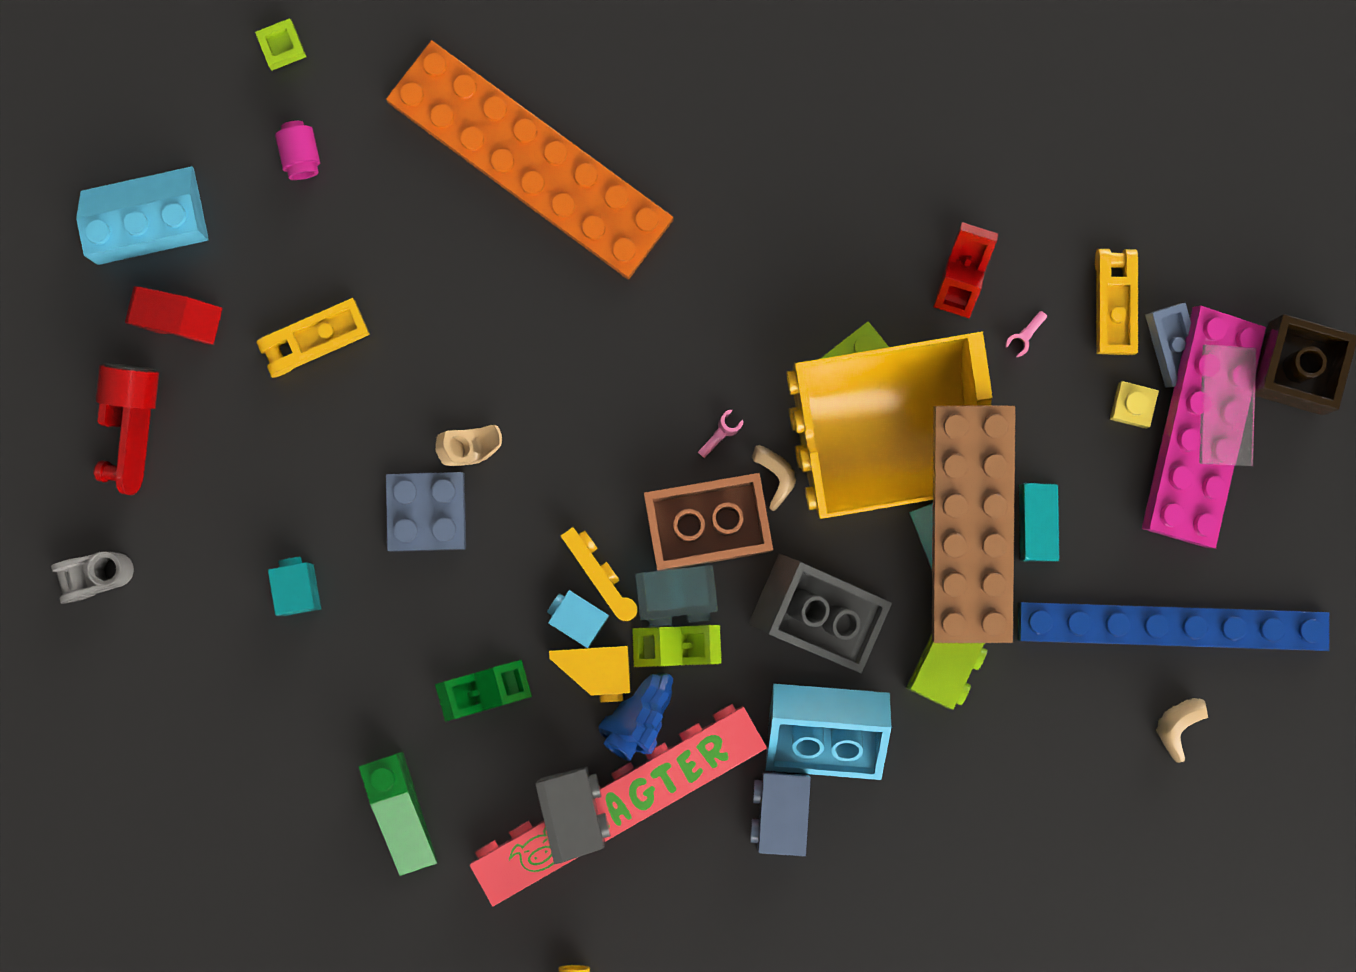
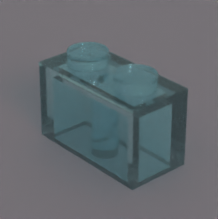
[635,565,718,627]

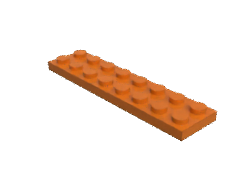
[386,40,674,280]

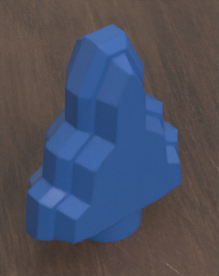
[598,672,674,761]

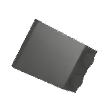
[748,553,892,674]

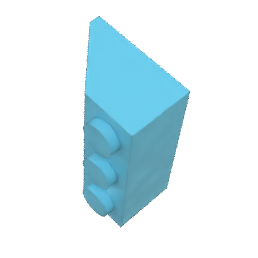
[76,166,209,265]
[765,683,892,780]

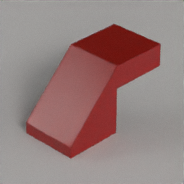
[933,222,998,319]
[125,286,223,345]

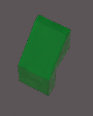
[435,660,532,722]

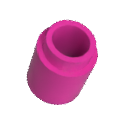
[275,120,320,180]

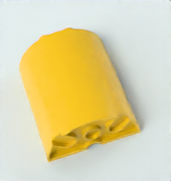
[786,331,993,519]

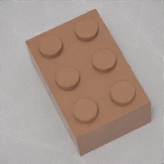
[644,473,773,572]

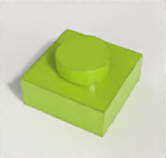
[255,18,307,71]

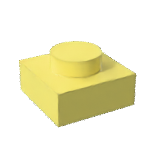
[1110,381,1159,429]

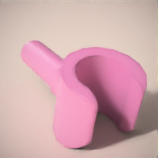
[1005,311,1047,357]
[698,410,743,459]

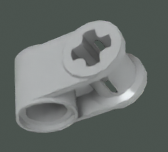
[51,551,134,604]

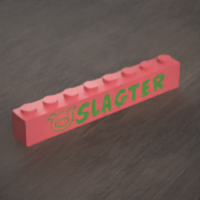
[470,704,767,907]

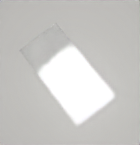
[1199,345,1256,466]

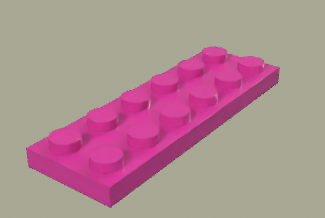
[1142,306,1266,548]

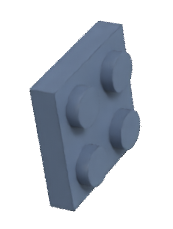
[386,472,466,552]

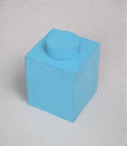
[547,590,610,648]

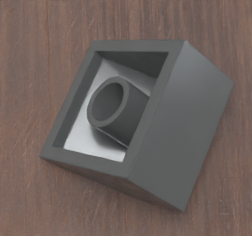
[535,767,611,865]

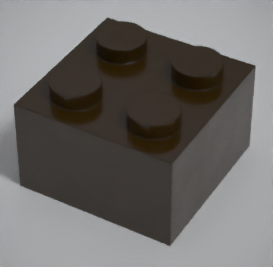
[1251,314,1356,416]

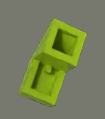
[632,625,721,667]

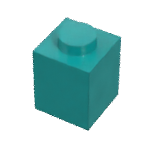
[268,557,321,616]

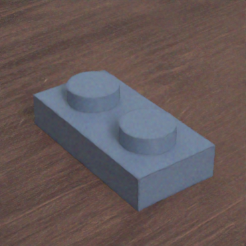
[1145,302,1191,388]

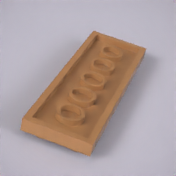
[932,405,1015,643]

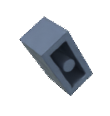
[750,771,811,856]

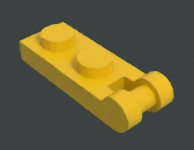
[1095,249,1138,355]
[256,298,370,378]
[561,527,638,621]

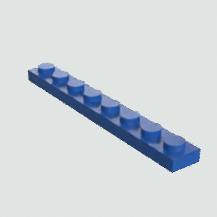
[1018,602,1329,651]

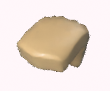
[435,425,502,466]
[752,445,796,511]
[1156,698,1208,763]

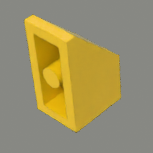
[549,646,631,702]

